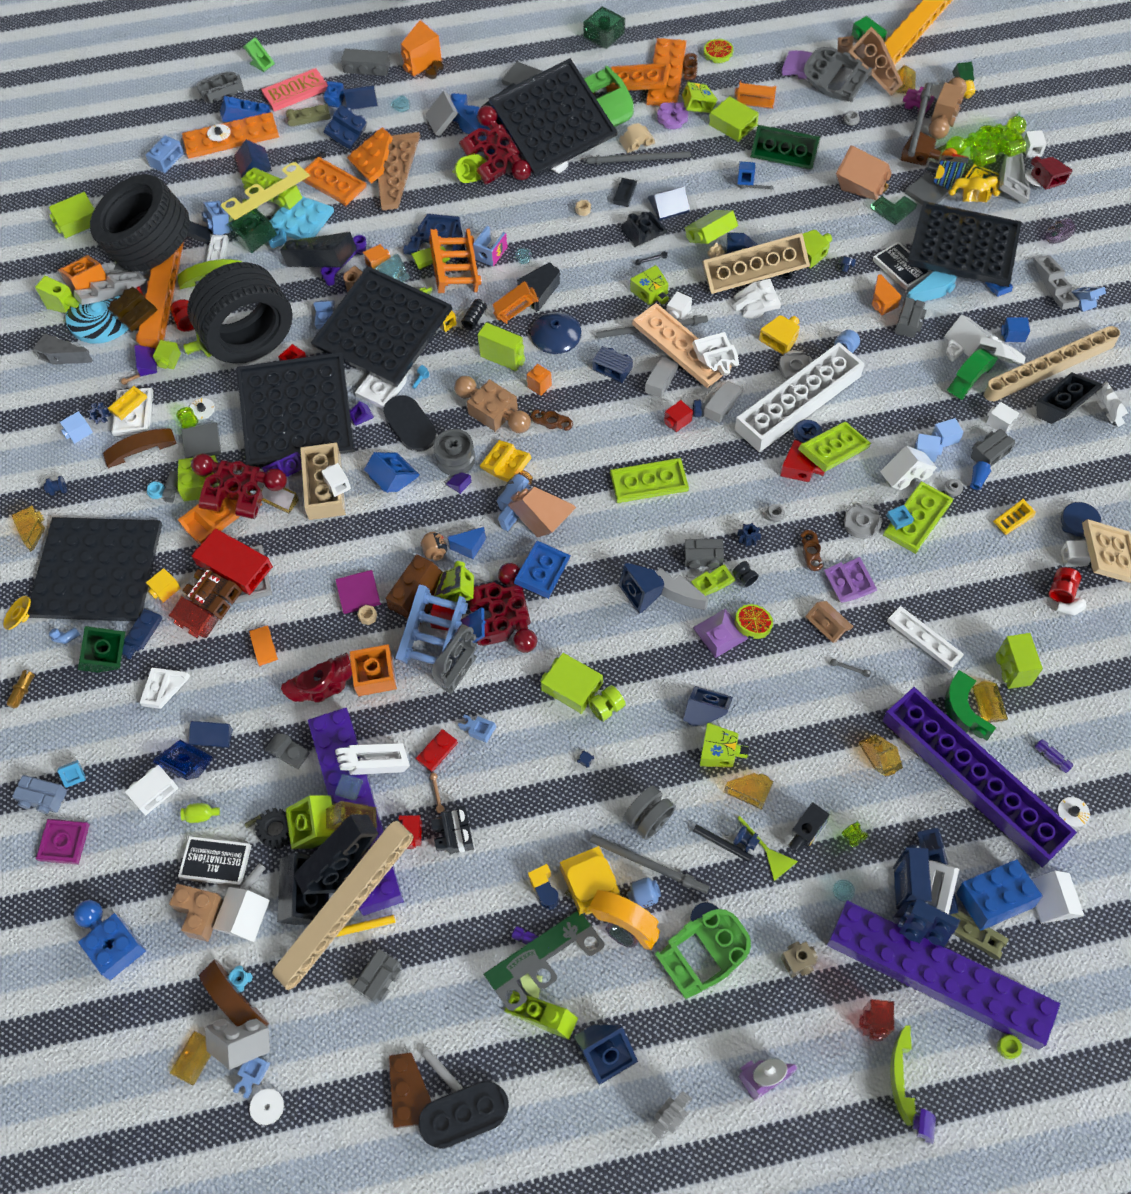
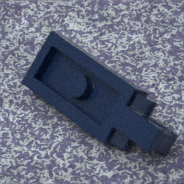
[122,608,162,660]

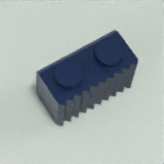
[592,346,633,383]

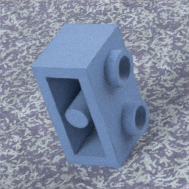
[146,135,184,173]
[202,201,230,235]

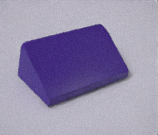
[134,345,158,376]

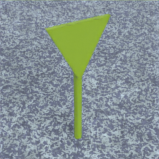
[737,816,798,881]

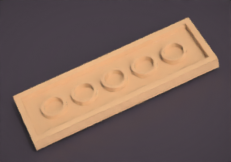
[632,303,732,388]

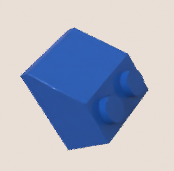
[364,452,420,493]

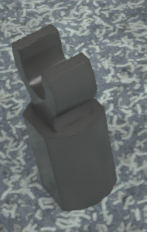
[162,471,178,503]

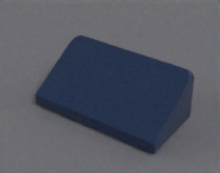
[189,721,233,748]

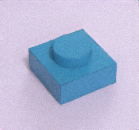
[268,228,287,249]
[886,505,914,530]
[57,760,86,788]

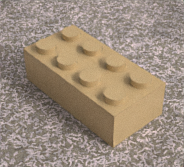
[301,443,346,520]

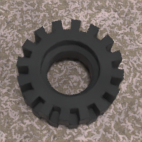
[255,808,290,849]

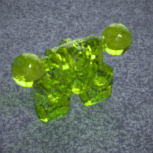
[946,116,1027,167]

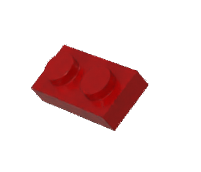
[416,729,458,773]

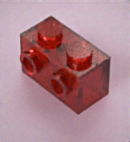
[169,596,219,639]
[859,999,894,1041]

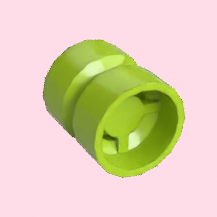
[588,685,626,722]

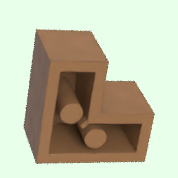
[169,884,224,942]

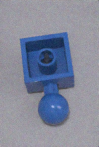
[74,900,146,981]

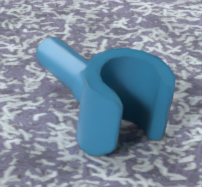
[412,365,430,389]

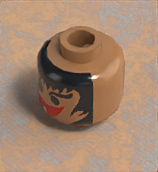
[421,532,448,561]

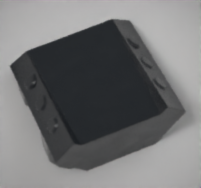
[621,211,667,247]

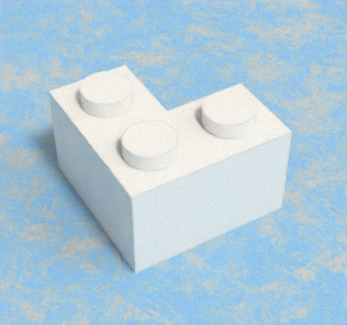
[880,446,937,490]

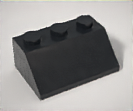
[1036,372,1102,424]
[277,853,329,925]

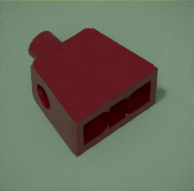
[1031,156,1073,190]

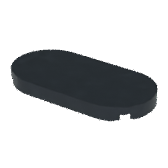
[383,395,437,452]
[418,1081,509,1149]

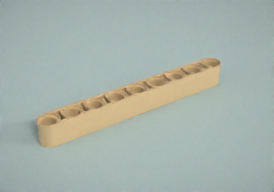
[984,326,1120,402]
[272,821,413,990]

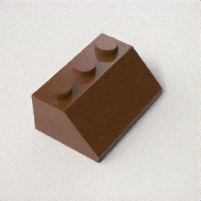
[386,554,443,625]

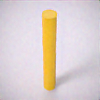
[336,914,396,937]

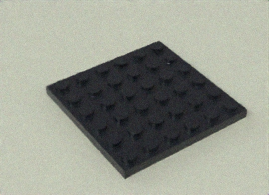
[489,58,618,177]
[907,201,1022,287]
[311,266,453,387]
[237,352,355,467]
[28,517,162,621]

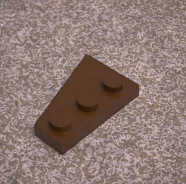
[389,1052,432,1129]

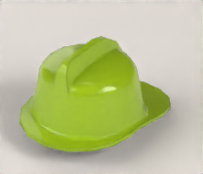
[452,154,486,183]

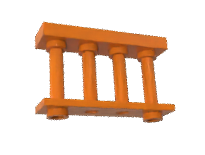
[429,229,481,293]

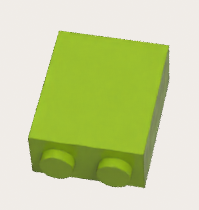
[709,96,759,142]
[49,192,94,238]
[685,210,738,244]
[478,322,525,371]
[540,652,603,714]

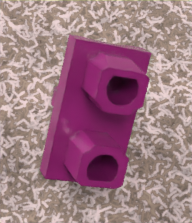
[902,86,935,114]

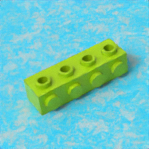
[241,167,302,210]

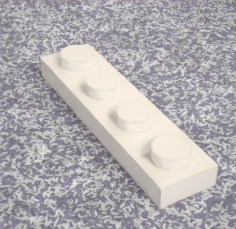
[887,606,964,670]

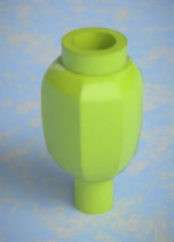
[180,803,220,823]

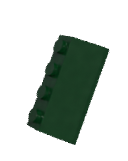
[751,125,821,170]

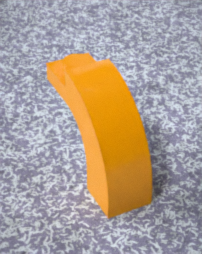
[589,890,660,950]

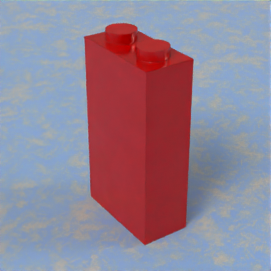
[192,528,273,595]

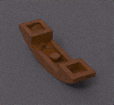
[103,428,177,469]
[198,959,269,1027]

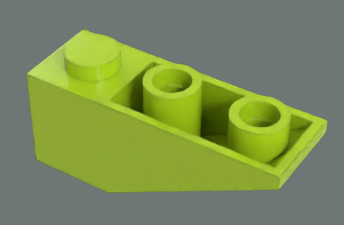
[504,991,578,1039]

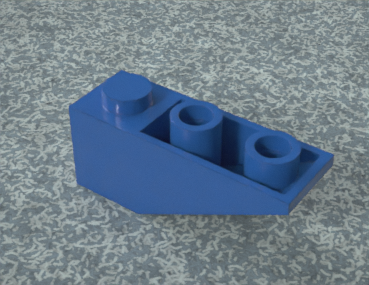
[220,96,271,122]

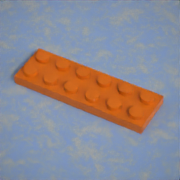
[647,38,687,106]
[182,112,279,159]

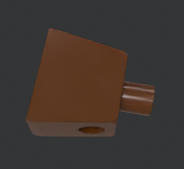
[900,131,942,166]

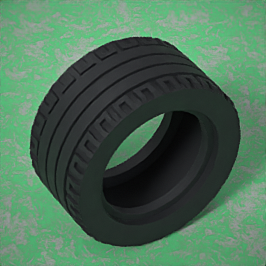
[90,174,190,272]
[187,262,293,364]

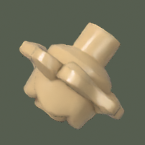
[708,243,725,258]

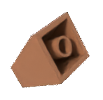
[836,145,892,201]
[508,487,576,538]

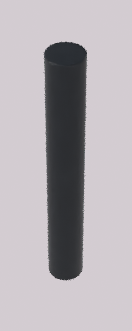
[693,824,753,862]

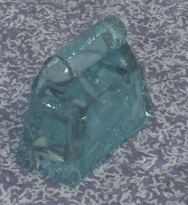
[374,254,410,282]

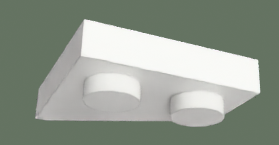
[140,668,190,709]

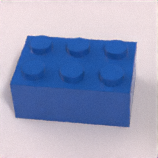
[956,859,1043,931]

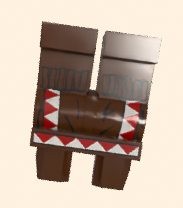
[183,569,242,620]

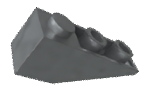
[33,334,93,364]

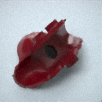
[281,652,352,703]

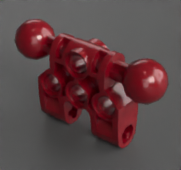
[459,105,531,185]
[191,453,287,520]
[468,563,538,653]

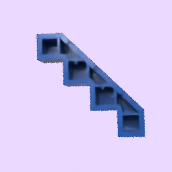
[451,93,506,155]

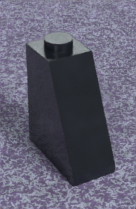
[517,262,561,312]

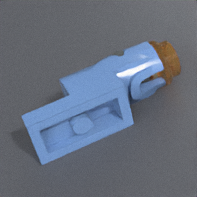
[497,470,533,532]

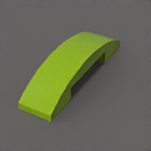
[177,259,242,289]
[890,1025,916,1126]

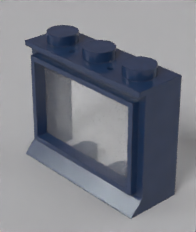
[893,845,932,918]

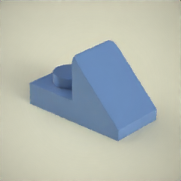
[1071,287,1106,311]
[314,300,335,329]

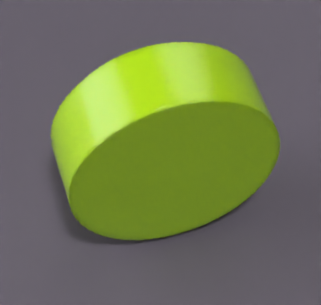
[997,1035,1022,1060]

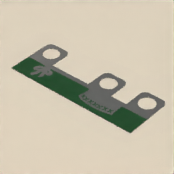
[483,911,605,1011]

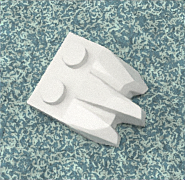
[732,279,781,319]
[692,332,739,375]
[979,335,1026,365]
[1096,381,1128,427]

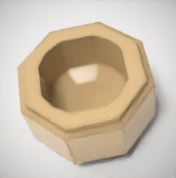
[575,200,591,216]
[357,605,377,625]

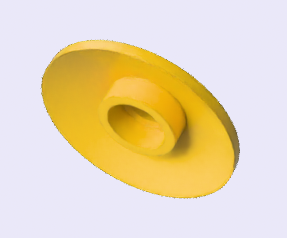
[3,596,31,630]

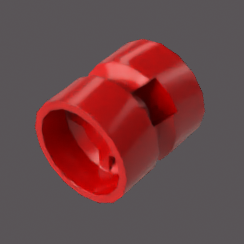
[170,299,194,332]
[1049,567,1082,604]

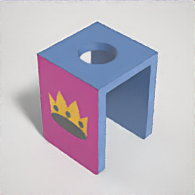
[473,226,507,267]

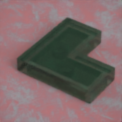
[870,196,917,225]

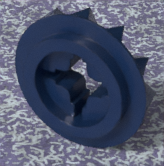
[793,420,822,443]

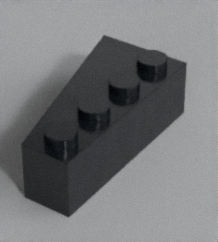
[280,232,357,267]
[293,814,378,894]

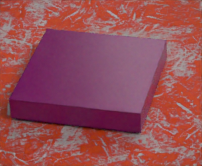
[335,570,381,614]
[36,819,90,865]

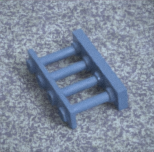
[395,585,468,664]

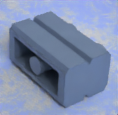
[13,775,67,814]

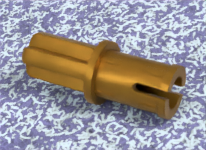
[7,670,35,709]

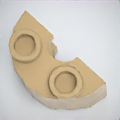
[619,123,655,153]

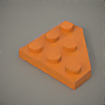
[347,127,393,184]

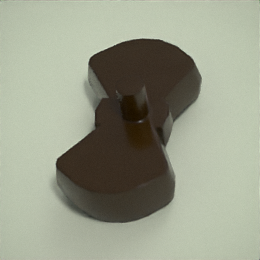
[425,60,444,79]

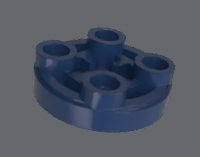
[1061,502,1101,538]

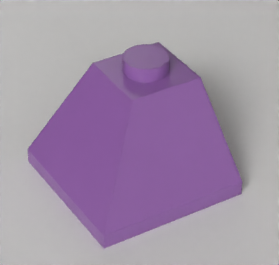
[693,609,748,658]
[738,1060,798,1101]

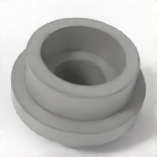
[844,111,860,126]
[944,479,963,497]
[766,504,785,522]

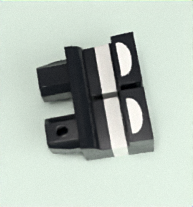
[431,806,474,854]

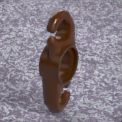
[683,53,698,80]
[530,409,573,431]
[800,530,823,571]

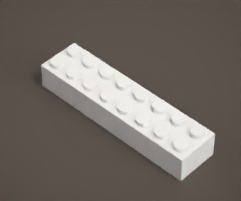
[735,343,864,452]

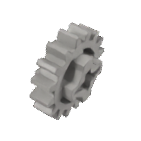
[651,1091,692,1140]

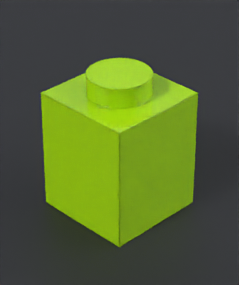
[153,340,181,369]

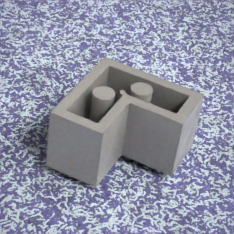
[205,1019,270,1070]

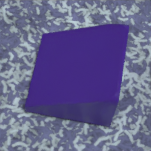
[350,401,374,426]
[446,472,472,494]

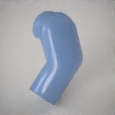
[49,627,80,644]

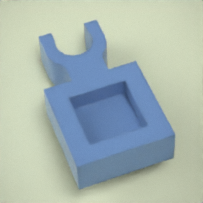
[458,714,496,743]
[233,1057,270,1099]

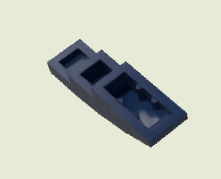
[917,827,959,915]

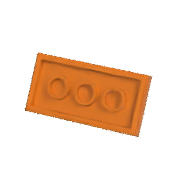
[606,63,671,92]
[302,157,367,206]

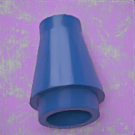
[970,461,991,490]

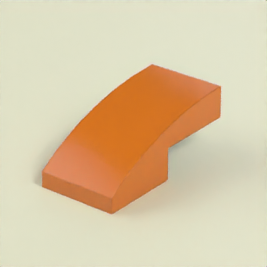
[249,625,278,666]

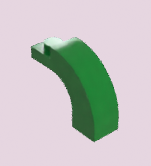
[947,348,998,400]
[945,670,996,741]

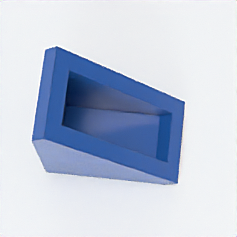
[448,527,486,559]

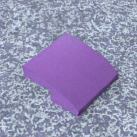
[782,50,812,79]
[824,557,877,603]

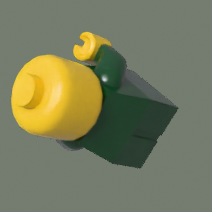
[952,61,975,99]

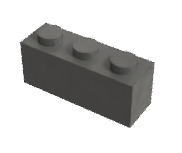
[341,48,390,76]

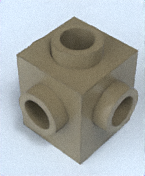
[780,941,818,978]

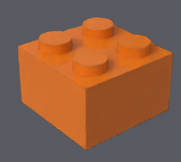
[59,255,107,292]
[349,644,397,697]

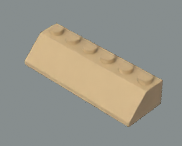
[702,233,810,294]

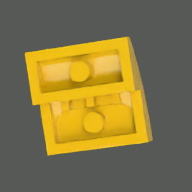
[480,440,531,482]

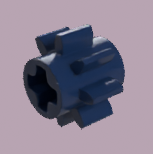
[87,402,112,424]
[737,523,761,547]

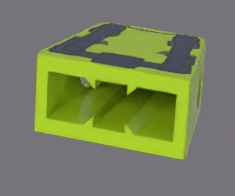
[434,561,474,602]

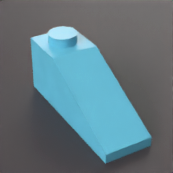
[907,271,957,301]

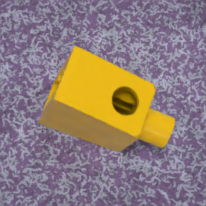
[759,315,800,355]

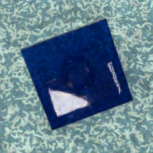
[153,739,213,780]

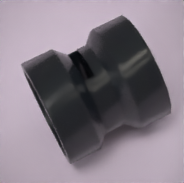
[732,561,759,588]

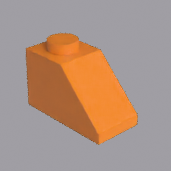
[872,274,901,315]

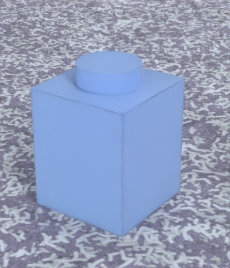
[60,411,93,444]
[932,418,963,447]
[914,434,943,462]

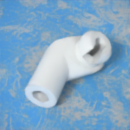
[1056,598,1086,615]

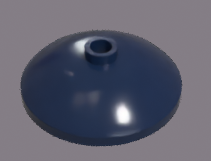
[531,312,582,354]

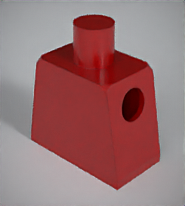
[780,440,825,482]

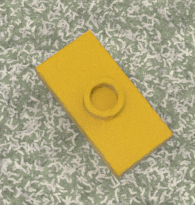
[108,386,147,420]

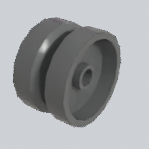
[433,429,476,476]
[623,785,676,840]

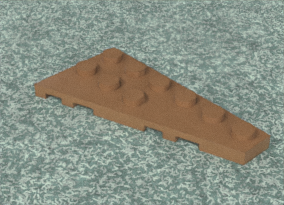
[378,132,420,210]

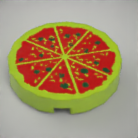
[704,39,734,63]
[734,604,773,639]

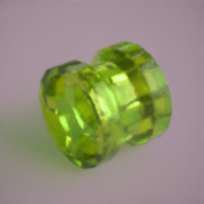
[176,407,198,429]
[841,821,869,848]

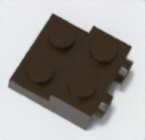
[107,286,157,332]

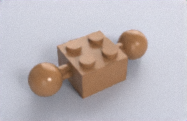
[929,77,967,139]
[454,376,531,433]

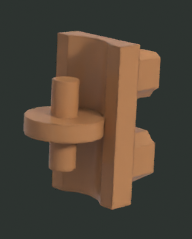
[838,36,853,66]

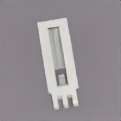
[335,743,410,775]
[926,860,959,914]

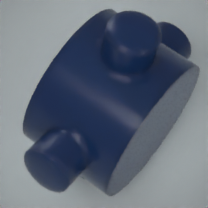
[577,751,595,768]

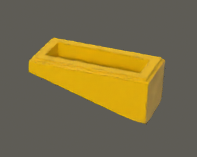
[993,499,1036,535]

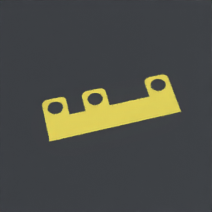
[221,162,310,220]

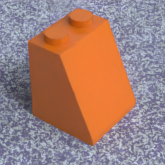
[401,20,442,77]

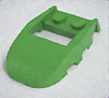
[584,65,634,127]
[655,909,751,999]

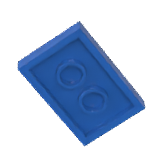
[514,541,571,599]

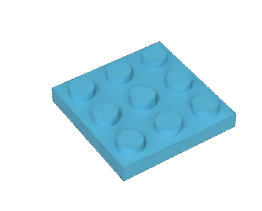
[267,196,334,240]

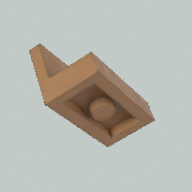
[805,601,853,643]

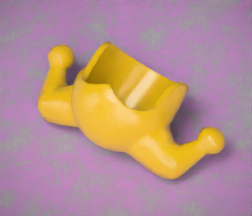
[948,176,1000,202]

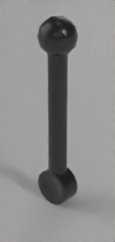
[294,151,326,164]
[635,251,668,266]

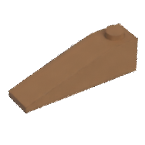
[848,27,903,96]

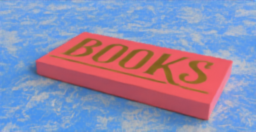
[261,68,328,112]

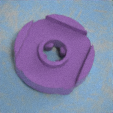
[657,102,688,129]

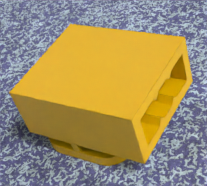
[560,846,620,915]

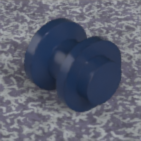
[44,475,67,496]
[733,825,760,852]

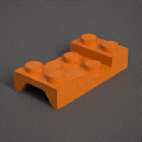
[178,487,262,546]

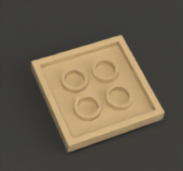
[1082,519,1131,583]

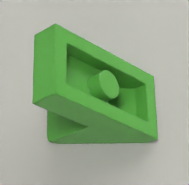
[243,37,275,72]

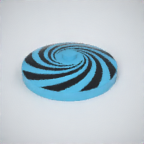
[66,294,128,344]

